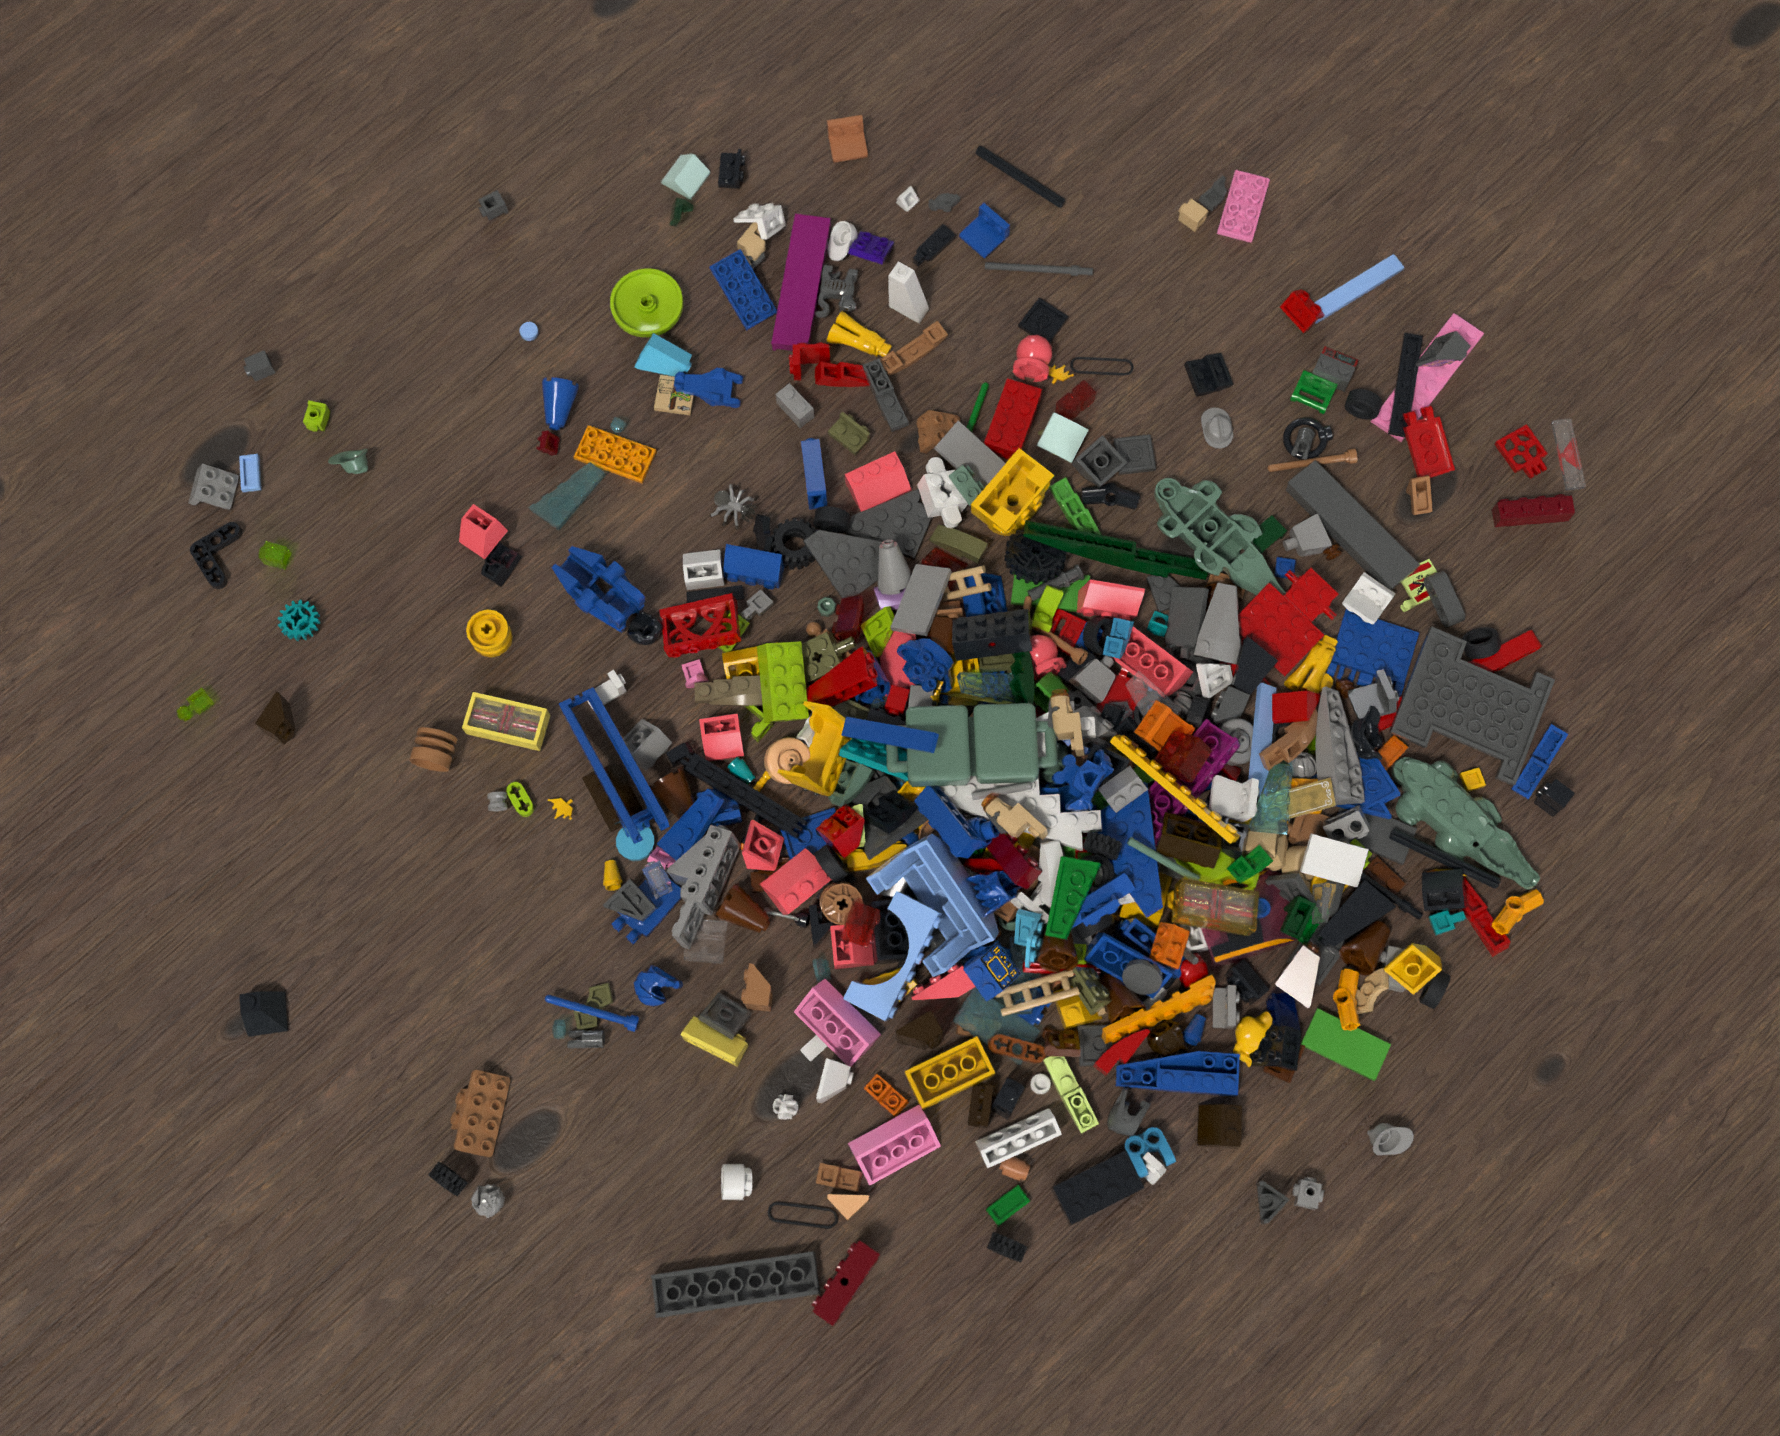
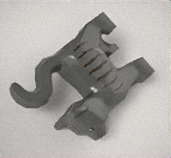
[815,265,858,318]

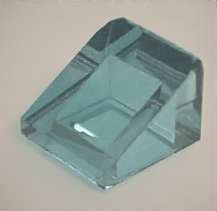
[812,959,831,982]

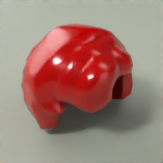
[1179,952,1208,989]

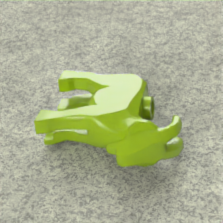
[1174,850,1259,896]

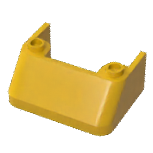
[777,701,852,796]

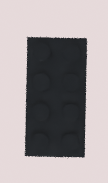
[952,609,1033,661]
[1051,1151,1144,1226]

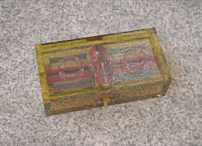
[1172,878,1259,936]

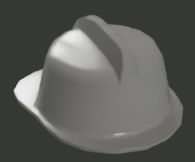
[1201,408,1233,449]
[1367,1123,1414,1155]

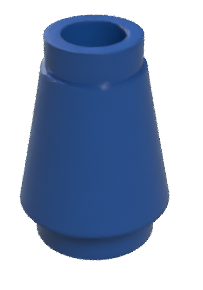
[1183,1014,1206,1046]

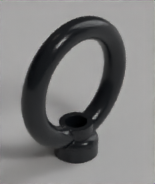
[1283,418,1333,460]

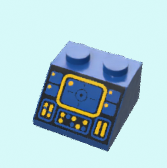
[963,941,1021,1002]

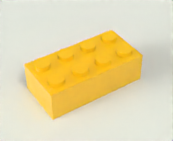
[905,1036,995,1110]

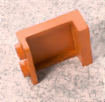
[1134,700,1195,760]

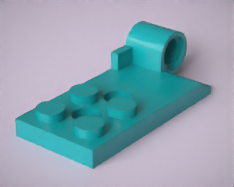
[839,738,908,781]

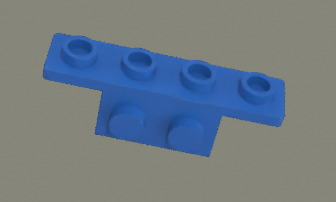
[1072,872,1135,928]

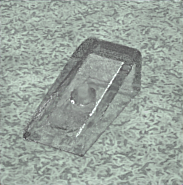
[1312,883,1336,924]

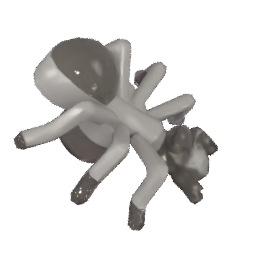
[710,484,758,530]

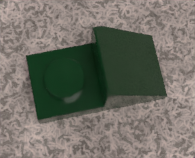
[1280,896,1316,940]

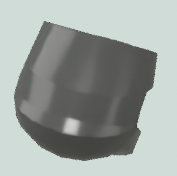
[1107,1087,1150,1137]

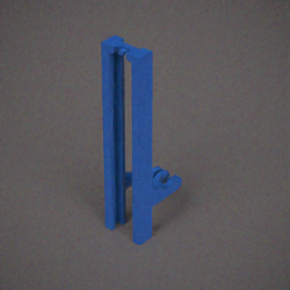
[559,687,670,844]

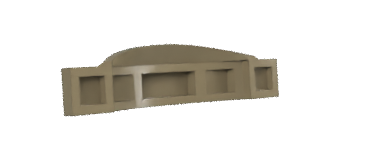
[694,676,809,706]

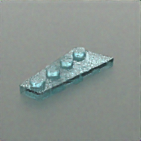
[957,672,1038,709]

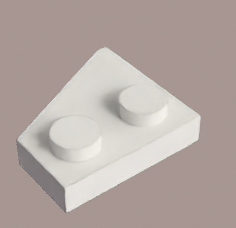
[1196,663,1233,699]

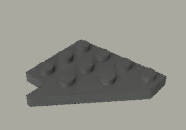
[845,489,932,560]
[803,530,882,603]

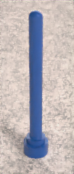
[545,995,639,1032]

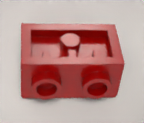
[1280,289,1325,333]

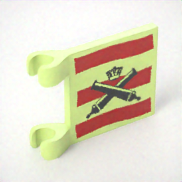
[1400,559,1438,612]

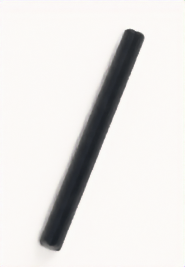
[976,145,1066,208]
[1389,829,1501,889]

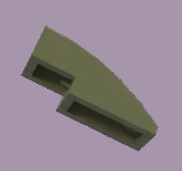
[929,525,988,564]

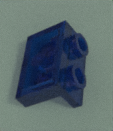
[1266,993,1300,1030]

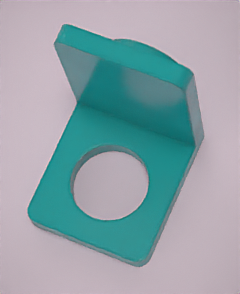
[1147,611,1169,637]

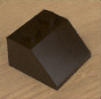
[255,691,295,745]
[1197,1104,1242,1149]

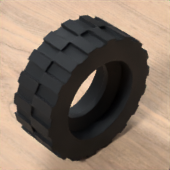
[1186,695,1211,738]

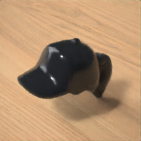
[1351,706,1382,760]

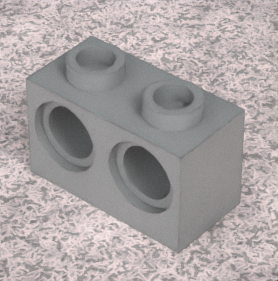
[1323,805,1370,843]

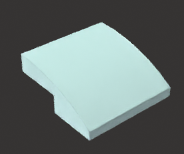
[1036,412,1088,463]

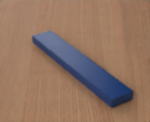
[841,717,939,754]

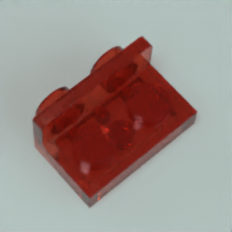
[840,901,881,948]

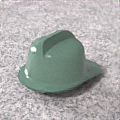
[328,449,368,474]

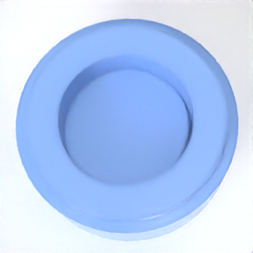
[520,322,539,341]

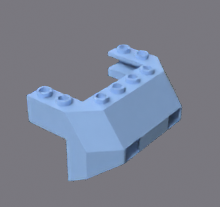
[866,834,999,977]

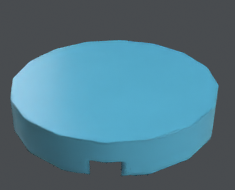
[616,824,655,861]

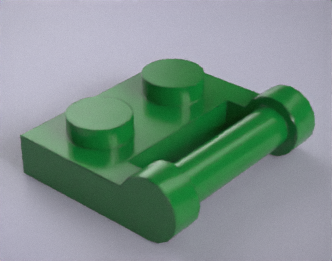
[1290,370,1338,415]

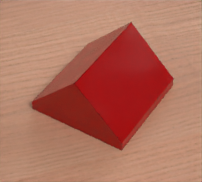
[1272,691,1321,724]

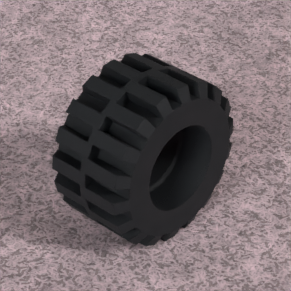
[772,518,816,570]

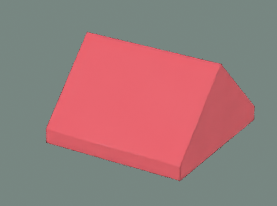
[742,820,784,871]

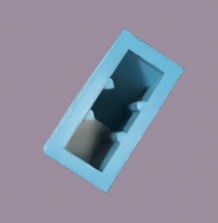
[634,333,692,377]

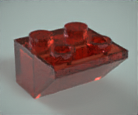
[1154,730,1213,783]

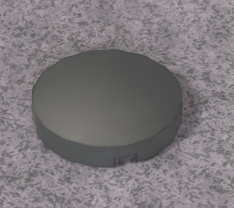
[1122,959,1163,995]

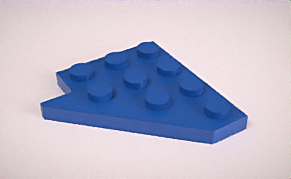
[1309,752,1400,819]

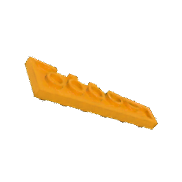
[1102,975,1216,1044]

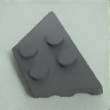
[864,809,928,860]

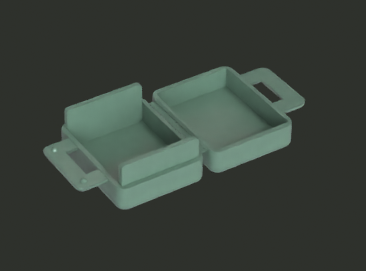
[886,703,1058,787]

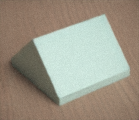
[661,154,710,200]

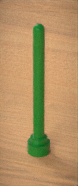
[966,382,989,432]

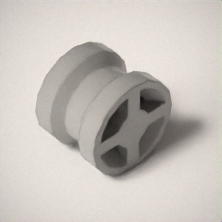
[487,792,507,812]

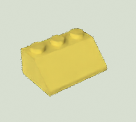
[681,1016,748,1067]

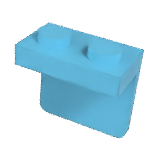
[1014,909,1044,968]

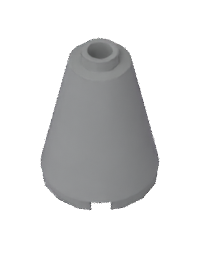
[878,539,912,595]

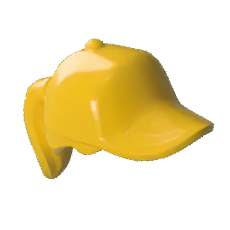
[1233,1011,1273,1067]

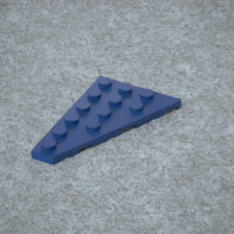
[1087,782,1163,918]

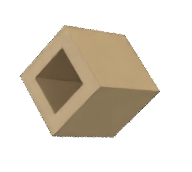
[1178,199,1208,232]

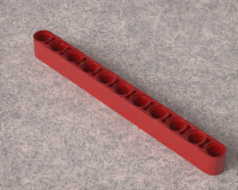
[1378,630,1542,732]

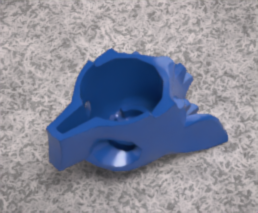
[966,871,1022,917]

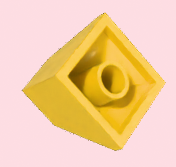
[1384,943,1442,995]
[1053,986,1102,1030]

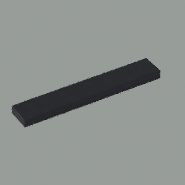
[1388,333,1423,438]

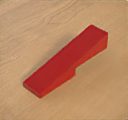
[1461,877,1511,957]

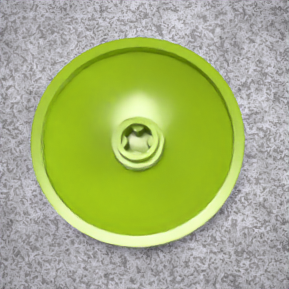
[610,269,683,337]

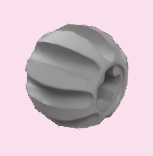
[1165,690,1192,719]
[1288,752,1317,779]

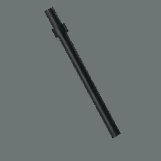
[1360,872,1423,920]

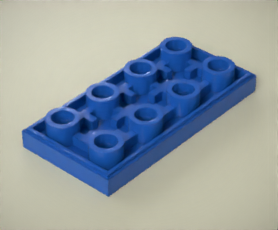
[709,249,777,331]

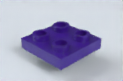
[848,231,894,264]

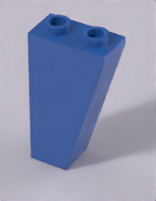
[1113,918,1187,978]

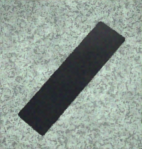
[686,585,744,603]

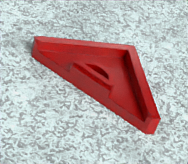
[1219,764,1241,781]

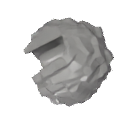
[471,1184,505,1218]

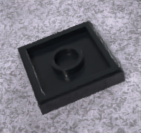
[1018,298,1069,343]

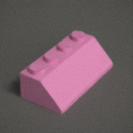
[794,979,881,1067]
[848,1105,941,1185]

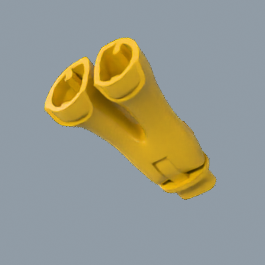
[827,311,892,357]
[1284,635,1338,694]

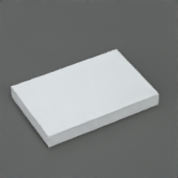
[1300,833,1368,888]

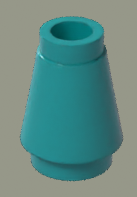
[727,757,755,785]

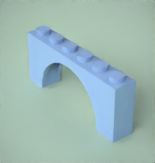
[843,891,942,1021]

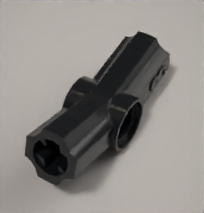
[1082,482,1140,510]

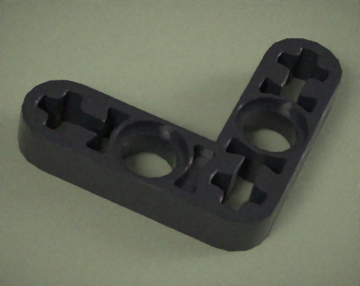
[190,522,242,589]

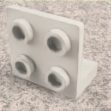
[734,203,786,239]

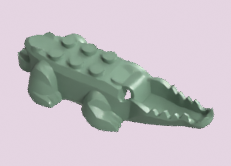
[1154,478,1285,595]
[1392,757,1540,890]

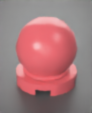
[1013,335,1052,382]
[1029,635,1066,683]

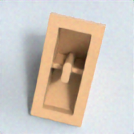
[828,1194,869,1221]

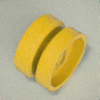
[466,609,513,657]

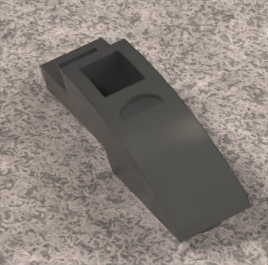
[862,359,909,432]

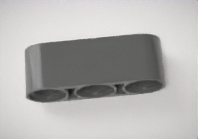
[1424,571,1465,628]

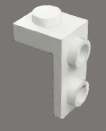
[588,670,626,711]

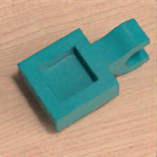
[1428,910,1466,936]

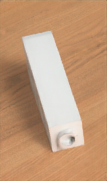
[889,261,929,324]

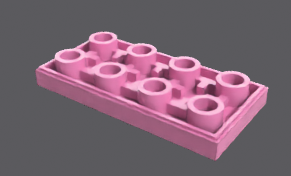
[1217,170,1270,243]

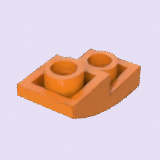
[864,1074,909,1117]

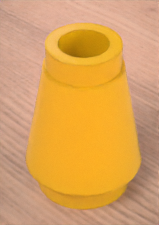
[603,860,622,891]

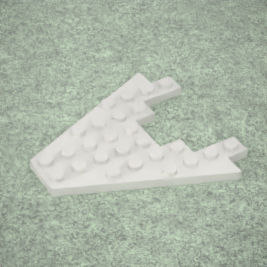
[941,701,1102,851]

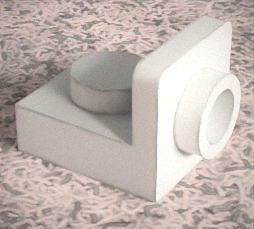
[1143,1152,1167,1185]

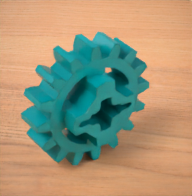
[278,600,321,641]

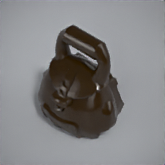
[1147,1020,1190,1057]

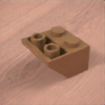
[741,964,773,1012]

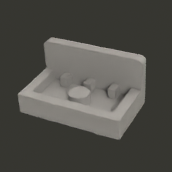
[1212,985,1239,1029]

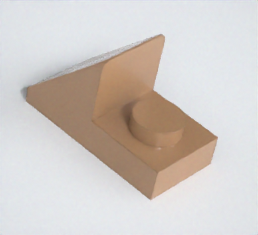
[1406,475,1432,515]

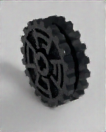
[1004,529,1067,585]

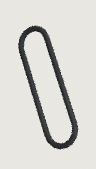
[1070,357,1134,376]
[767,1202,838,1229]

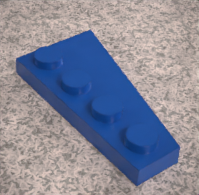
[657,788,724,861]

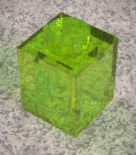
[259,541,292,570]

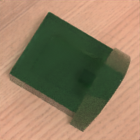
[669,198,693,227]

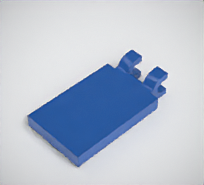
[611,868,682,945]

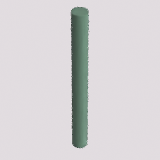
[1127,837,1200,883]

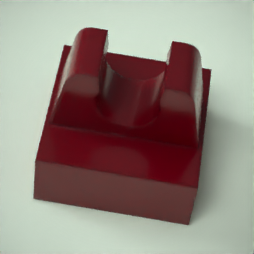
[536,431,559,456]

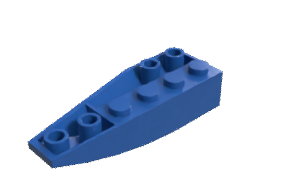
[1116,1051,1240,1097]

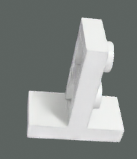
[1010,882,1049,924]

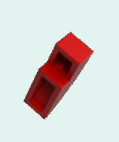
[815,362,869,387]
[1093,1029,1150,1076]

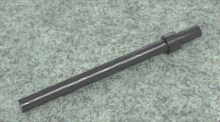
[985,262,1093,276]

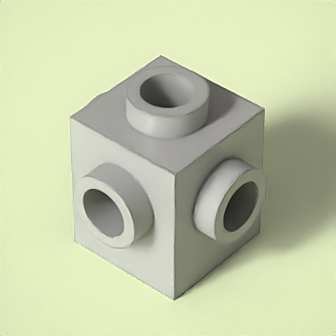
[1292,1177,1324,1210]

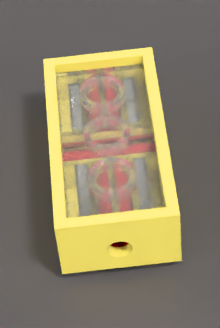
[462,692,551,751]

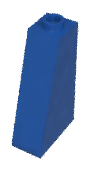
[801,438,827,510]

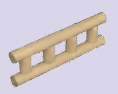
[940,565,992,602]
[996,970,1080,1017]

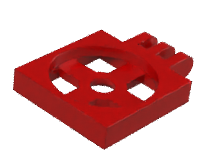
[1494,424,1548,479]

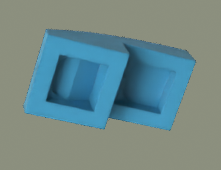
[1103,617,1134,659]

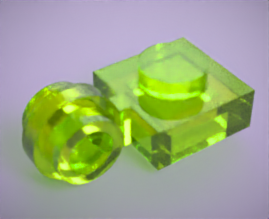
[177,687,215,721]

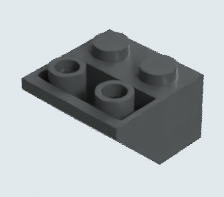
[1209,686,1250,727]

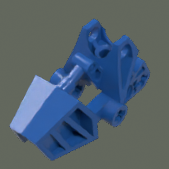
[552,546,645,633]

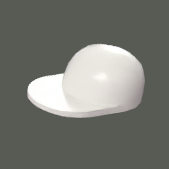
[827,221,858,261]

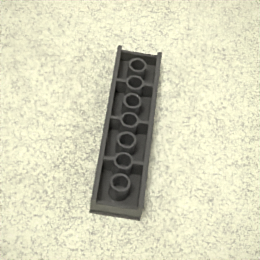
[1286,460,1420,591]
[651,1252,820,1318]

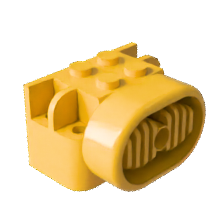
[971,448,1054,536]

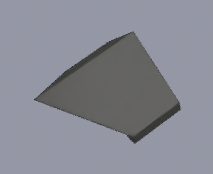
[1256,1181,1290,1224]

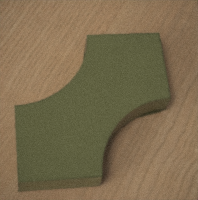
[574,983,613,1030]

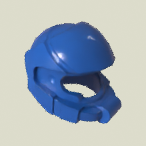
[634,965,683,1007]

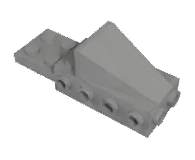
[667,825,741,950]

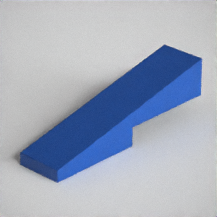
[1511,724,1568,799]

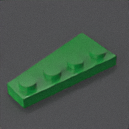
[1045,856,1101,940]

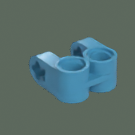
[1125,1127,1176,1179]

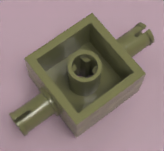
[802,632,857,684]

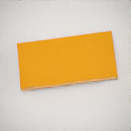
[574,425,656,483]

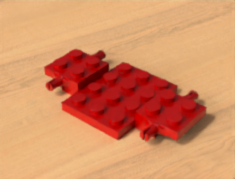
[1218,568,1338,685]

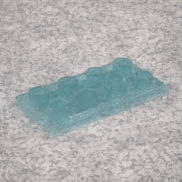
[953,987,1040,1065]

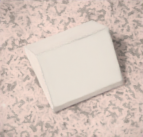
[896,186,920,212]

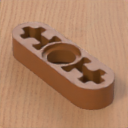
[988,1034,1046,1064]

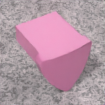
[682,659,708,688]

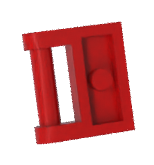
[1050,608,1087,656]

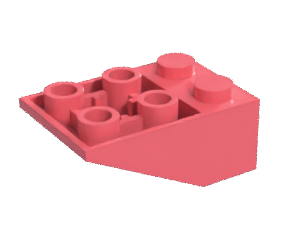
[911,963,975,1000]

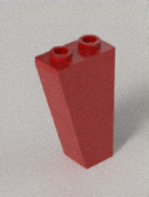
[806,646,878,707]

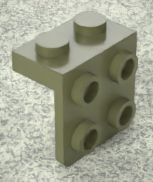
[1069,967,1112,1015]

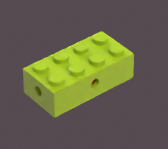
[757,641,809,723]

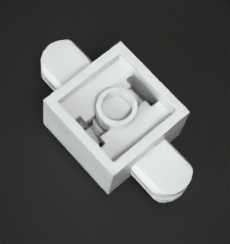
[917,457,968,528]

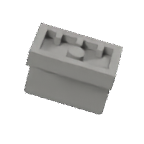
[188,464,239,510]

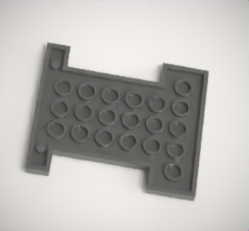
[1389,627,1555,786]

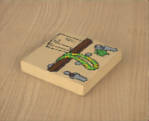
[654,375,694,415]

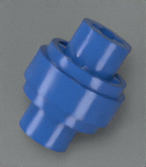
[967,817,999,850]

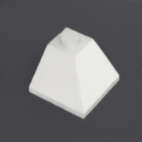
[816,1058,854,1103]

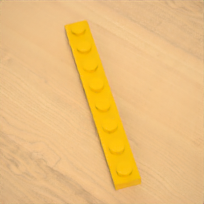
[1110,735,1240,844]

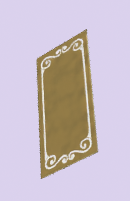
[1260,777,1336,825]

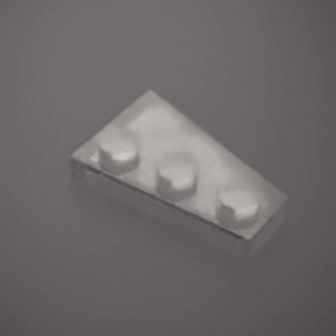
[1125,671,1182,718]

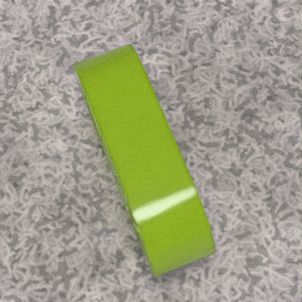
[506,782,534,817]

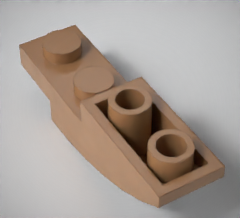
[1259,708,1318,771]

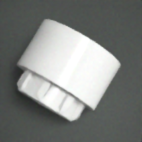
[721,1164,752,1200]

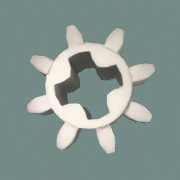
[773,1094,798,1120]

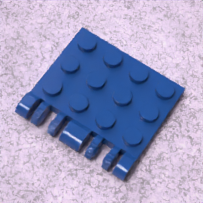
[1326,609,1419,698]

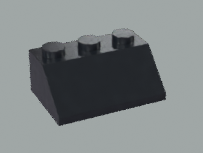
[868,900,909,965]

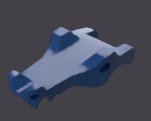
[674,368,743,408]

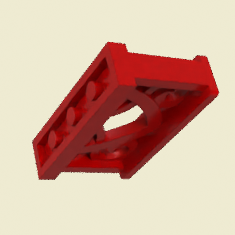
[659,593,741,658]

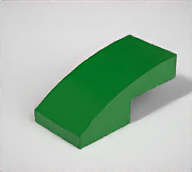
[1227,845,1273,883]

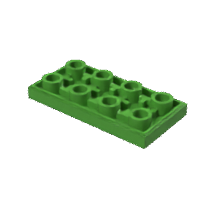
[1011,574,1090,612]
[1300,1008,1391,1081]

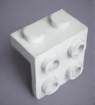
[1342,572,1396,624]
[1209,775,1259,823]

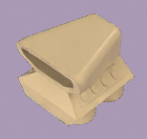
[1243,822,1288,872]

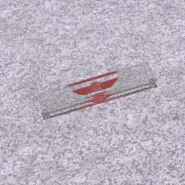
[1551,418,1586,491]

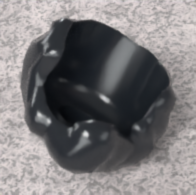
[627,611,663,645]

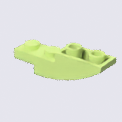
[1043,1056,1099,1133]

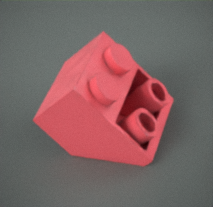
[459,504,508,560]
[699,714,744,762]
[830,924,874,969]

